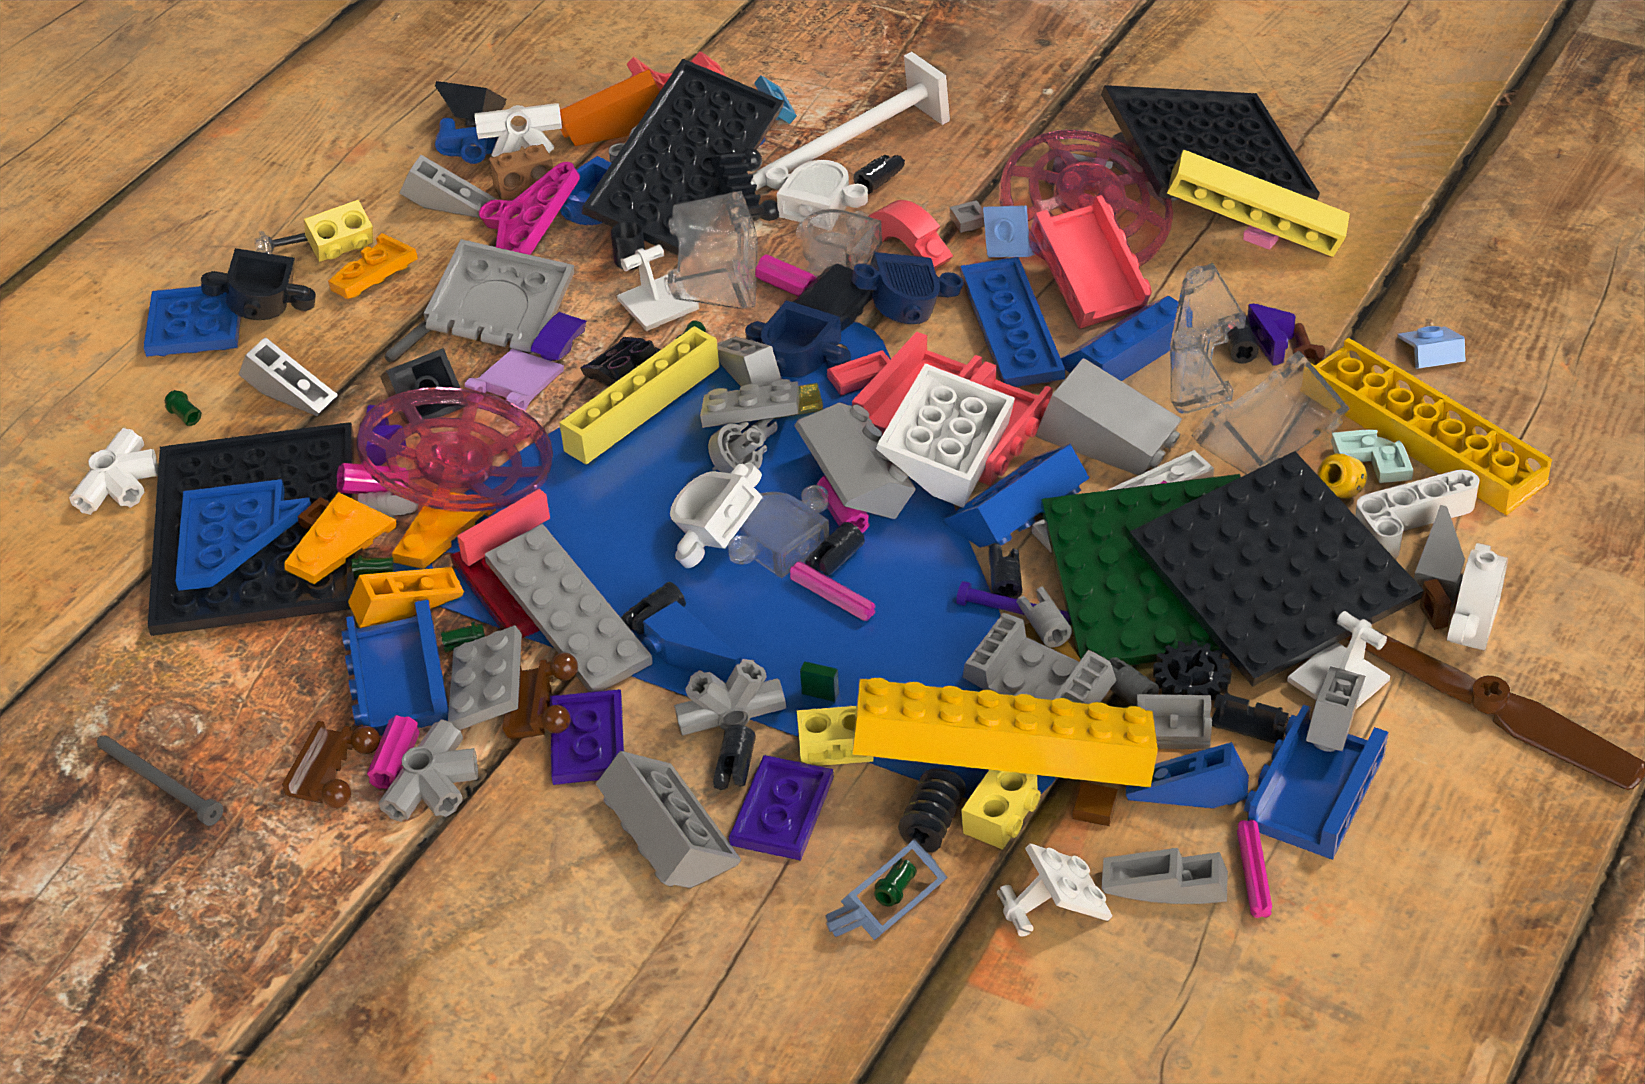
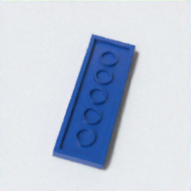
[960,257,1065,387]

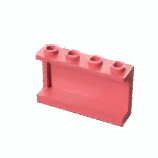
[1031,195,1152,329]
[852,332,982,435]
[970,361,1053,486]

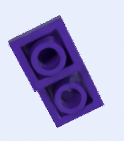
[530,312,587,361]

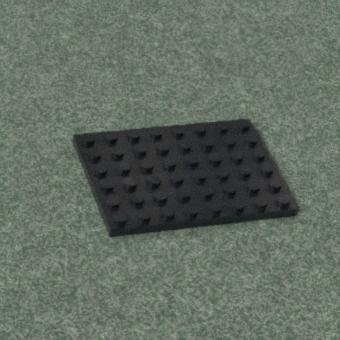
[148,422,356,636]

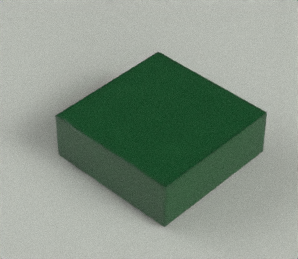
[800,661,839,702]

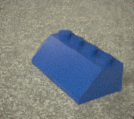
[1061,296,1191,381]
[943,444,1089,548]

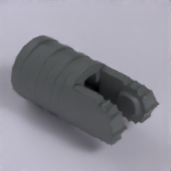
[1109,657,1159,706]

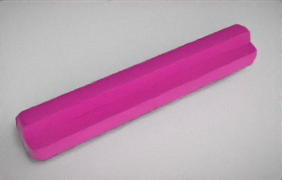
[789,562,875,621]
[1237,820,1272,918]

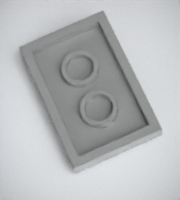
[700,379,800,428]
[448,625,522,730]

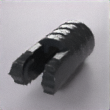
[853,155,905,194]
[1220,311,1259,364]
[805,522,865,575]
[988,543,1023,599]
[621,582,686,634]
[713,724,756,790]

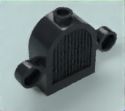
[201,248,316,320]

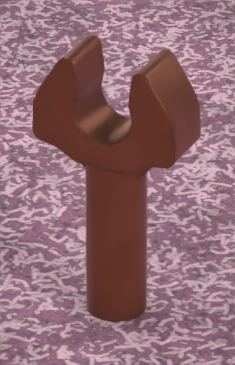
[1292,323,1325,370]

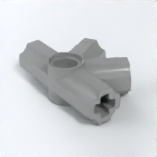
[674,659,786,736]
[379,719,478,822]

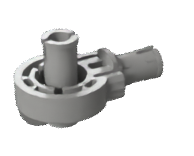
[708,418,778,473]

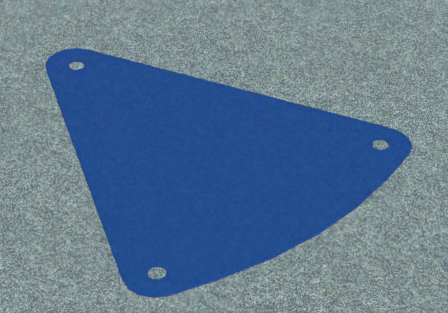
[393,322,1056,799]

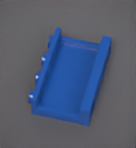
[342,600,449,736]
[1244,704,1389,860]

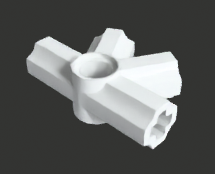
[475,103,562,157]
[69,428,158,515]

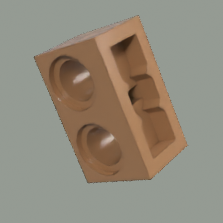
[489,144,553,200]

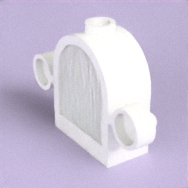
[765,160,868,229]
[670,462,763,568]
[1447,543,1508,651]

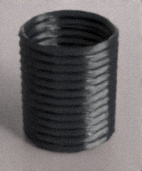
[611,221,645,270]

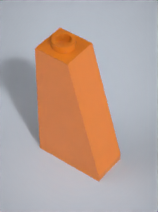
[560,69,660,146]

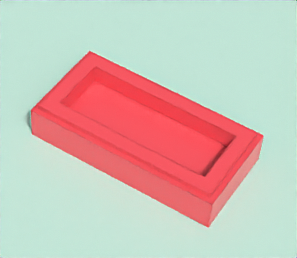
[827,350,890,395]

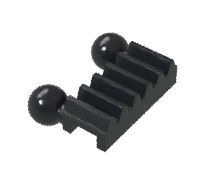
[710,148,779,223]

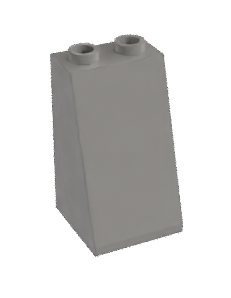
[1035,358,1182,475]

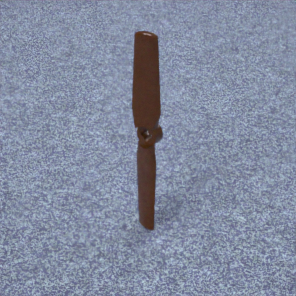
[1345,628,1645,790]

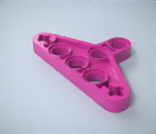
[479,162,580,255]

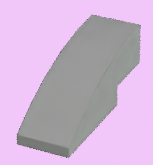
[1102,848,1228,904]

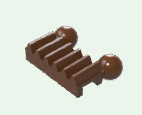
[502,652,578,740]
[282,721,380,808]

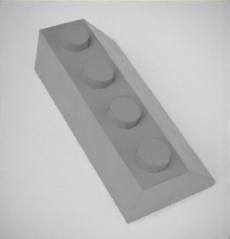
[794,403,916,519]
[596,751,741,888]

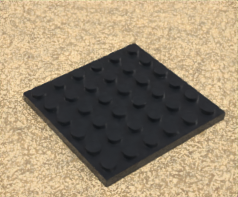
[1101,85,1320,201]
[1128,451,1424,687]

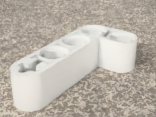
[1355,469,1479,559]

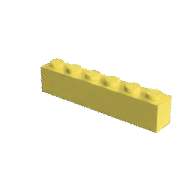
[1167,150,1350,257]
[559,326,719,465]

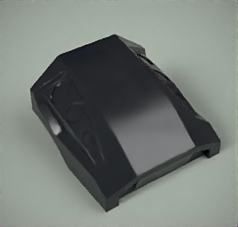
[793,263,873,332]
[580,337,661,387]

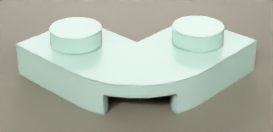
[1331,430,1413,483]

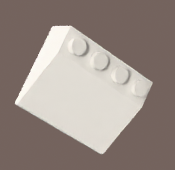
[876,364,1015,508]

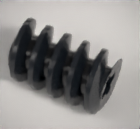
[898,768,966,853]

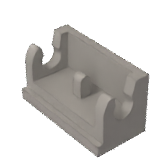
[1137,694,1212,749]

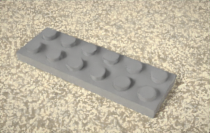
[485,524,652,692]

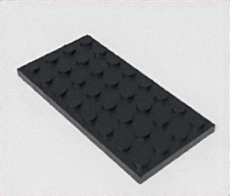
[582,58,784,260]

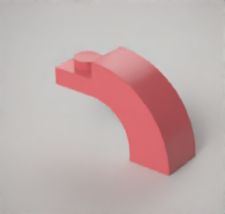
[866,200,953,269]

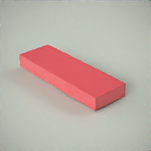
[457,489,550,566]

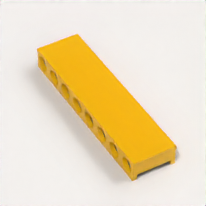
[1302,338,1552,516]

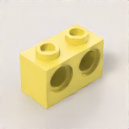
[304,200,373,262]
[797,706,874,766]
[961,770,1041,850]

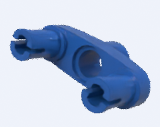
[435,118,498,164]

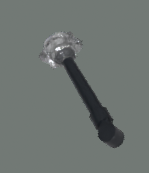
[254,231,326,254]

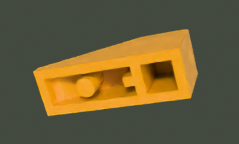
[348,567,464,628]

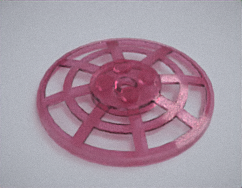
[999,130,1173,267]
[357,387,553,512]

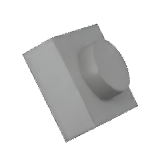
[950,200,985,233]

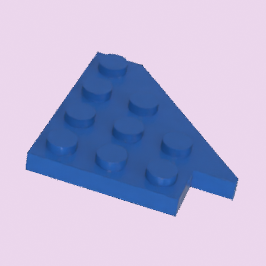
[175,479,311,591]

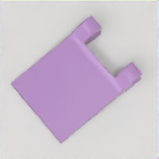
[465,349,564,418]

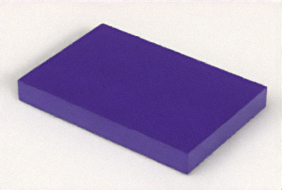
[550,689,625,785]
[729,755,834,861]

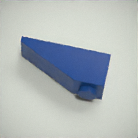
[643,601,742,681]
[1125,742,1249,808]

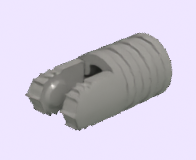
[358,490,421,519]
[1016,586,1072,648]

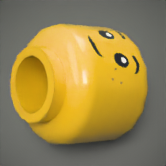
[1317,453,1367,499]

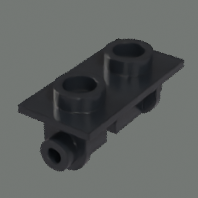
[1212,692,1290,744]

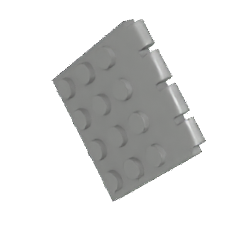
[424,239,574,353]

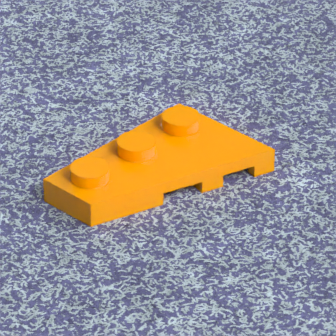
[328,233,418,299]
[392,489,496,569]
[285,492,396,584]

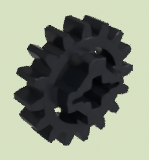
[1153,640,1232,702]

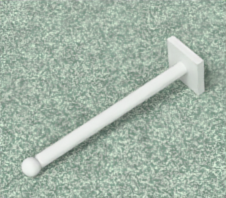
[751,52,950,191]

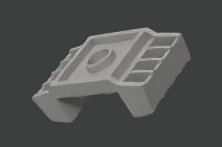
[963,613,1116,704]

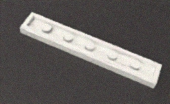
[1032,450,1214,552]

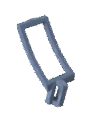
[825,839,948,940]

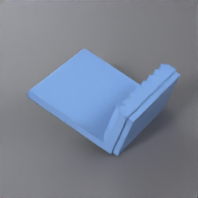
[983,205,1040,258]
[1398,326,1466,369]

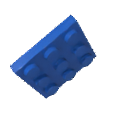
[143,286,241,357]

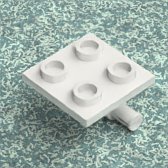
[617,244,699,331]
[1287,611,1390,709]
[997,843,1112,936]

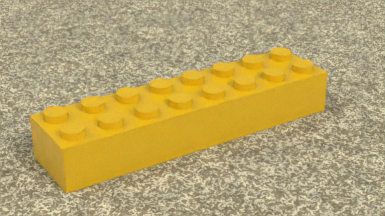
[852,678,1158,787]

